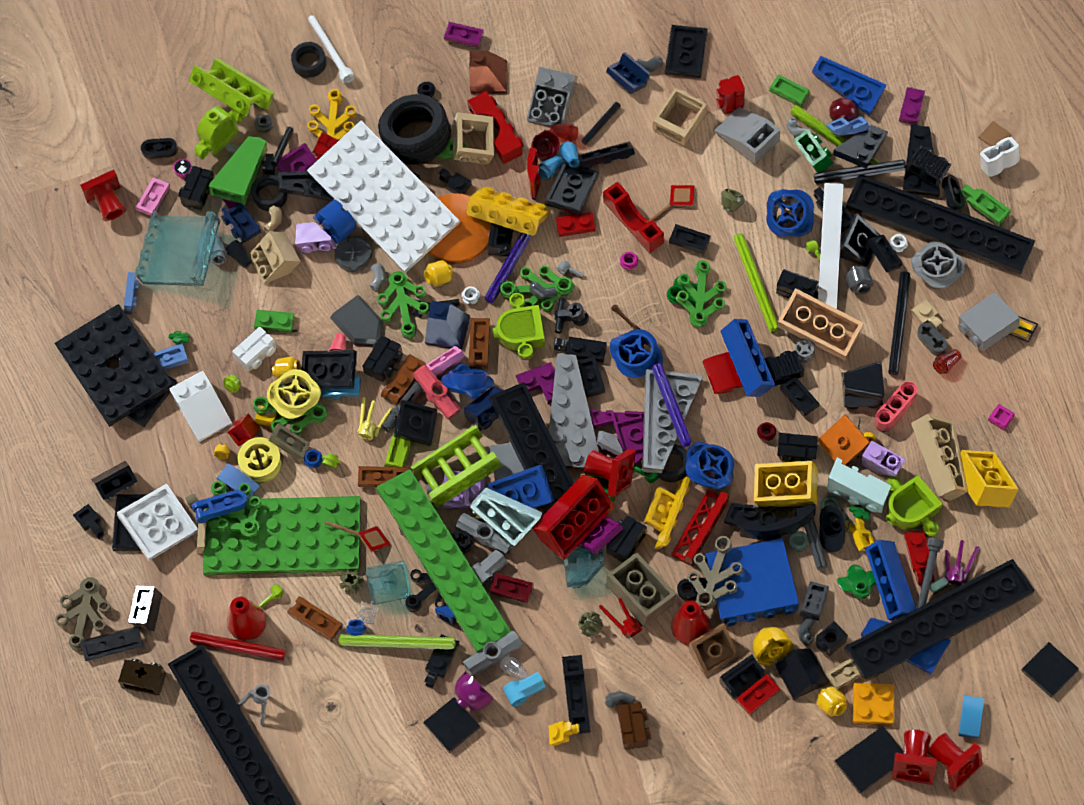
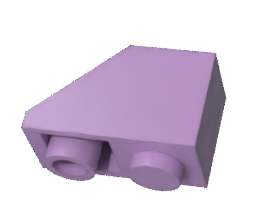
[295,222,337,253]
[861,441,906,476]

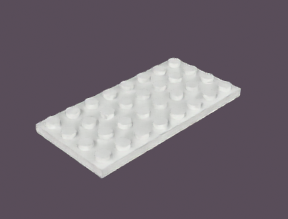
[307,121,460,273]

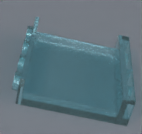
[136,210,220,286]

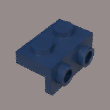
[606,52,650,94]
[221,203,261,243]

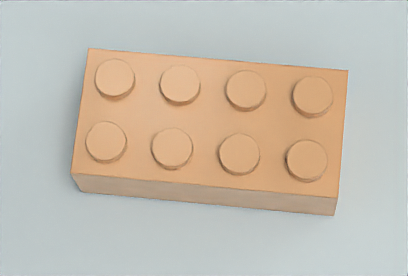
[777,288,864,361]

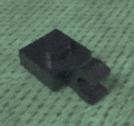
[438,168,472,194]
[73,504,104,539]

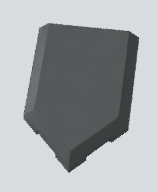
[330,295,383,346]

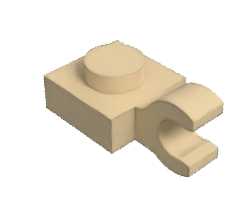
[911,300,942,331]

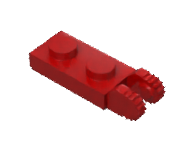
[904,530,935,585]

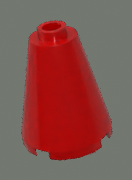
[227,597,266,641]
[671,601,711,645]

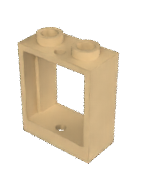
[653,88,707,146]
[453,112,494,165]

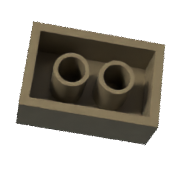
[605,553,676,627]

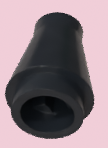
[226,240,252,268]

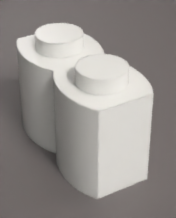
[980,137,1020,177]

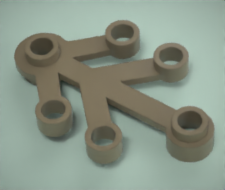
[688,536,744,610]
[55,577,111,651]

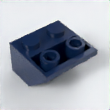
[464,386,503,431]

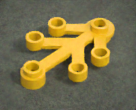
[307,89,357,140]

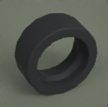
[291,42,326,78]
[251,174,288,211]
[658,443,687,482]

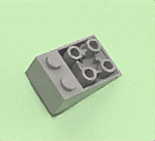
[526,67,578,129]
[714,107,780,164]

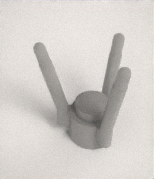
[238,685,270,726]

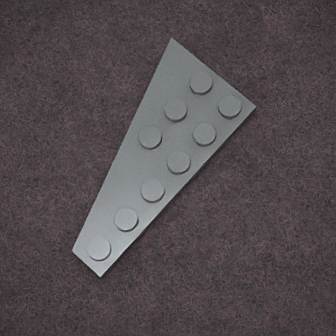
[549,354,599,469]
[642,369,703,473]

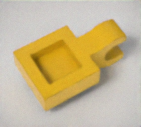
[849,518,874,551]
[548,721,579,746]

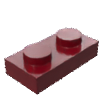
[490,573,534,603]

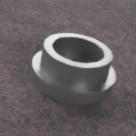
[255,115,273,133]

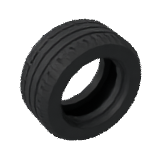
[378,94,451,165]

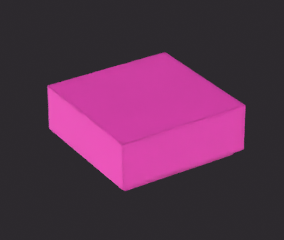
[988,404,1015,431]

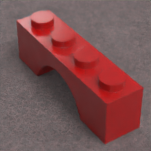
[467,91,524,164]
[603,181,664,254]

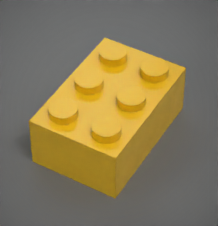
[754,461,818,508]

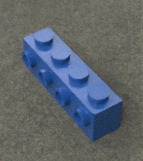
[720,319,775,397]
[865,540,916,621]

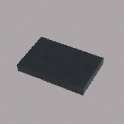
[665,25,708,78]
[545,161,599,216]
[300,350,357,389]
[112,494,148,551]
[834,726,904,794]

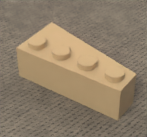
[911,414,968,501]

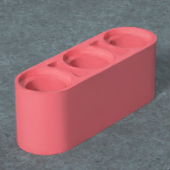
[875,381,917,432]

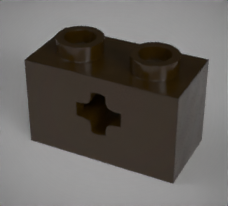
[118,658,166,696]

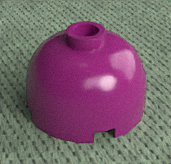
[455,671,494,710]

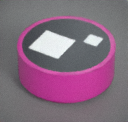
[174,159,192,178]

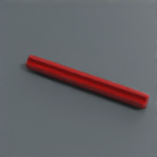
[190,632,286,661]

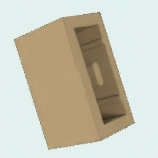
[249,231,301,284]

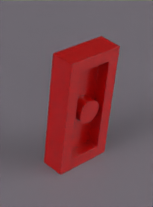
[556,212,595,237]
[736,674,780,716]

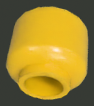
[424,260,453,287]
[272,356,301,379]
[817,687,847,717]

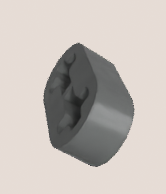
[917,323,947,356]

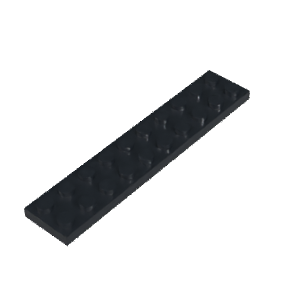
[846,175,1035,275]
[844,559,1035,682]
[168,644,296,805]

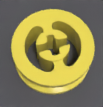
[238,437,282,483]

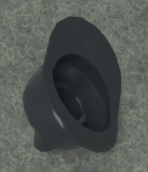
[819,505,850,553]

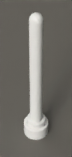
[308,15,355,84]

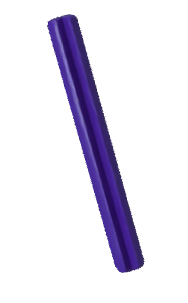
[485,232,532,303]
[652,363,692,447]

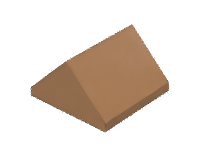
[689,623,740,676]

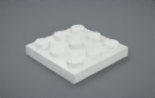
[117,484,198,561]

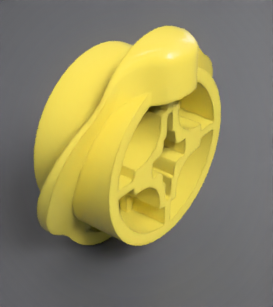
[266,369,321,419]

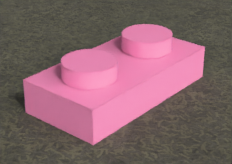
[136,177,170,217]
[426,346,465,376]

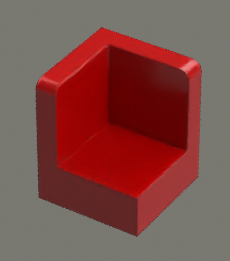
[227,413,260,447]

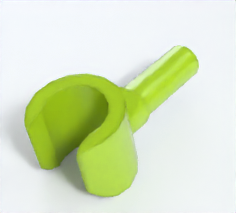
[806,241,821,261]
[259,584,283,608]

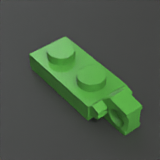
[962,185,1011,226]

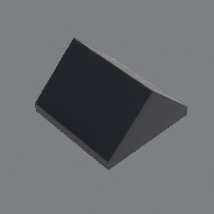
[840,214,880,266]
[775,648,829,700]

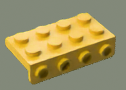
[466,187,551,236]

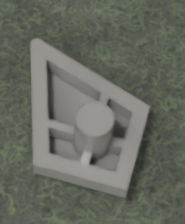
[597,431,623,456]

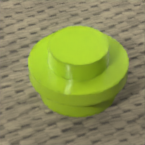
[223,375,241,393]
[322,453,341,468]

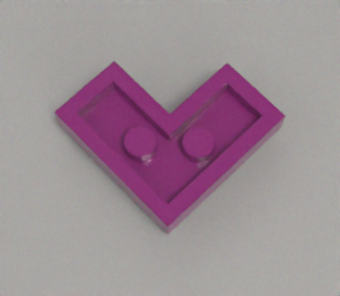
[516,362,555,404]

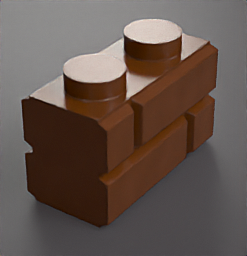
[617,702,651,750]

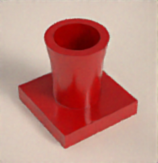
[80,169,126,221]
[584,448,636,497]
[892,730,937,785]
[928,733,983,792]

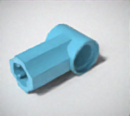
[503,672,546,707]

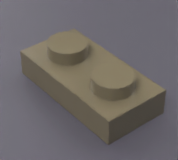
[268,423,311,461]

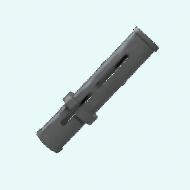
[381,382,424,433]

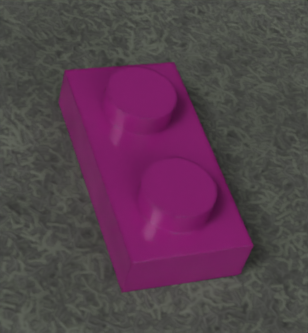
[444,22,484,48]
[899,87,925,125]

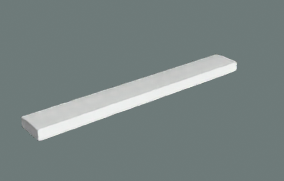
[818,183,843,309]

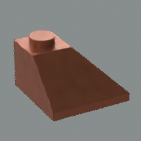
[469,51,507,94]

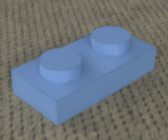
[124,272,139,314]
[153,343,188,371]

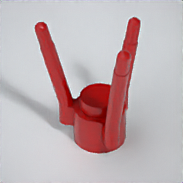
[599,598,643,637]

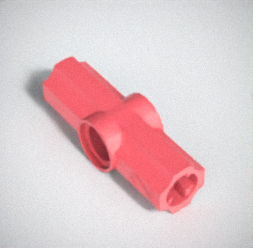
[412,365,461,420]

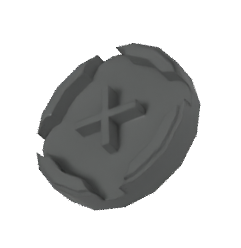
[335,236,372,272]

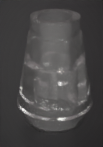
[499,654,529,680]

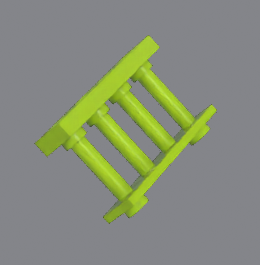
[188,58,275,117]
[411,425,502,508]

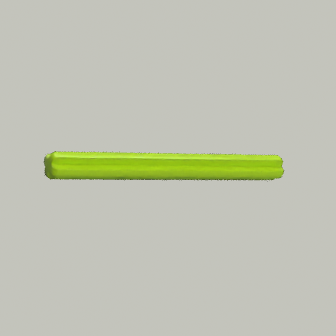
[791,105,881,165]
[734,233,779,332]
[339,634,455,649]

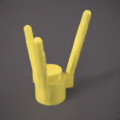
[358,397,392,440]

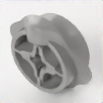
[911,242,965,289]

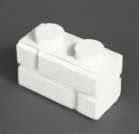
[232,327,277,372]

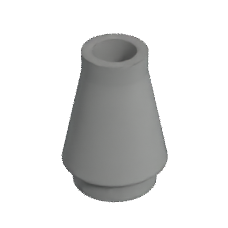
[209,236,228,264]

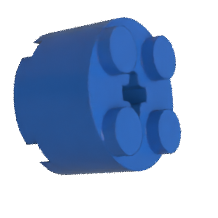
[313,199,357,244]

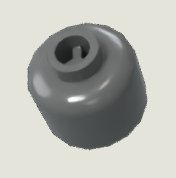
[846,265,873,295]

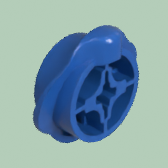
[766,189,814,237]
[610,329,663,378]
[442,364,494,399]
[685,442,734,489]

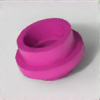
[620,252,639,270]

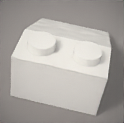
[169,371,232,442]

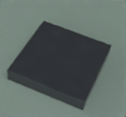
[393,400,437,446]
[1021,642,1079,698]
[423,697,480,753]

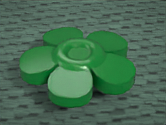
[168,331,190,344]
[849,505,870,520]

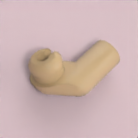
[264,206,282,232]

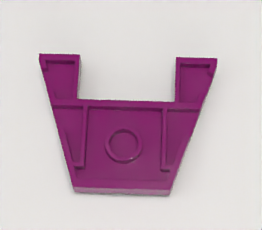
[589,410,644,465]

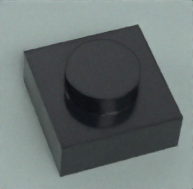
[262,154,275,175]

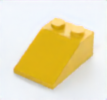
[961,450,1019,507]

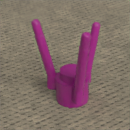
[944,540,979,585]

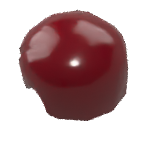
[828,98,859,122]
[531,130,560,160]

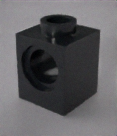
[816,621,848,656]

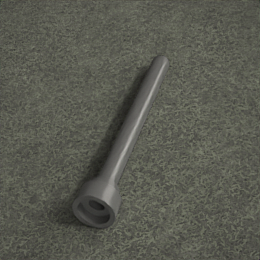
[917,537,944,608]

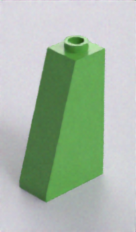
[209,136,268,205]

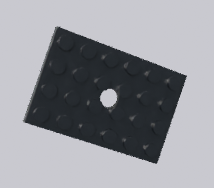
[54,304,174,427]

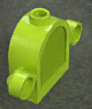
[195,106,245,159]
[493,293,545,360]
[886,475,943,538]

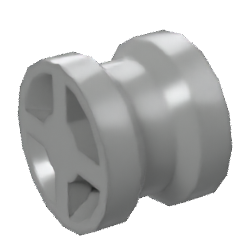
[795,339,814,363]

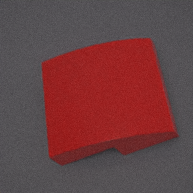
[527,147,541,200]
[702,352,743,394]

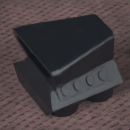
[841,362,884,409]

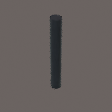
[581,102,621,145]
[271,126,294,167]

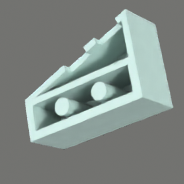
[827,457,891,513]
[470,488,543,546]

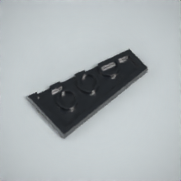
[903,125,940,197]
[277,172,334,201]

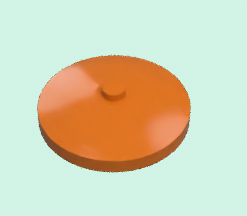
[428,193,491,264]

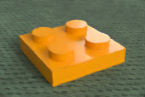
[853,683,894,725]

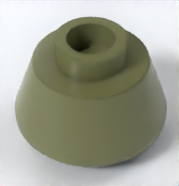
[721,189,745,212]

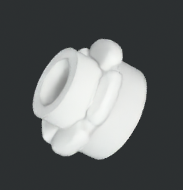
[889,234,908,252]
[462,286,480,304]

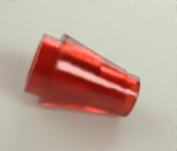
[550,124,578,142]
[933,349,962,374]

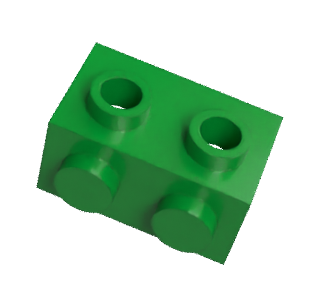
[793,129,833,173]

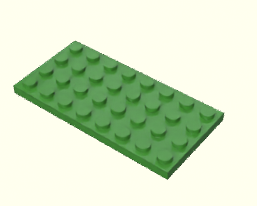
[203,496,361,575]

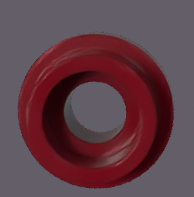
[757,422,776,441]

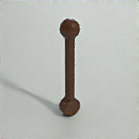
[611,305,640,330]

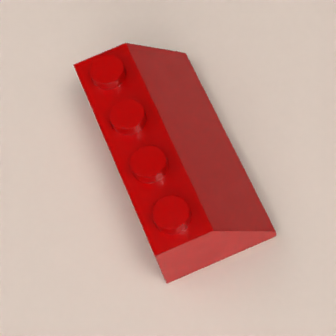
[532,475,615,560]

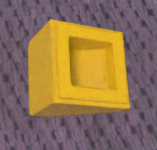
[255,406,279,427]

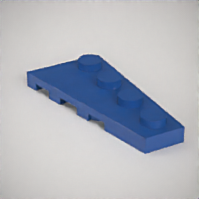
[812,56,886,116]
[861,618,951,675]

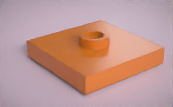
[818,415,870,466]

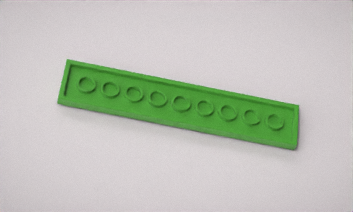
[376,469,511,653]

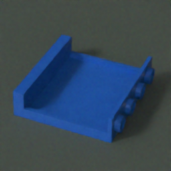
[705,538,799,626]

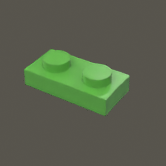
[254,310,295,333]

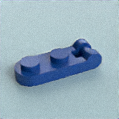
[191,490,247,524]

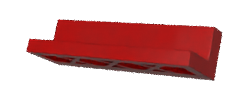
[671,490,729,566]

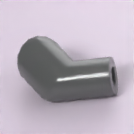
[529,281,557,299]
[797,618,816,645]

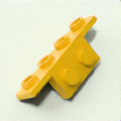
[644,477,690,550]

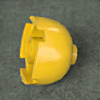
[752,627,793,666]

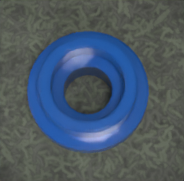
[304,449,323,468]
[346,619,366,636]

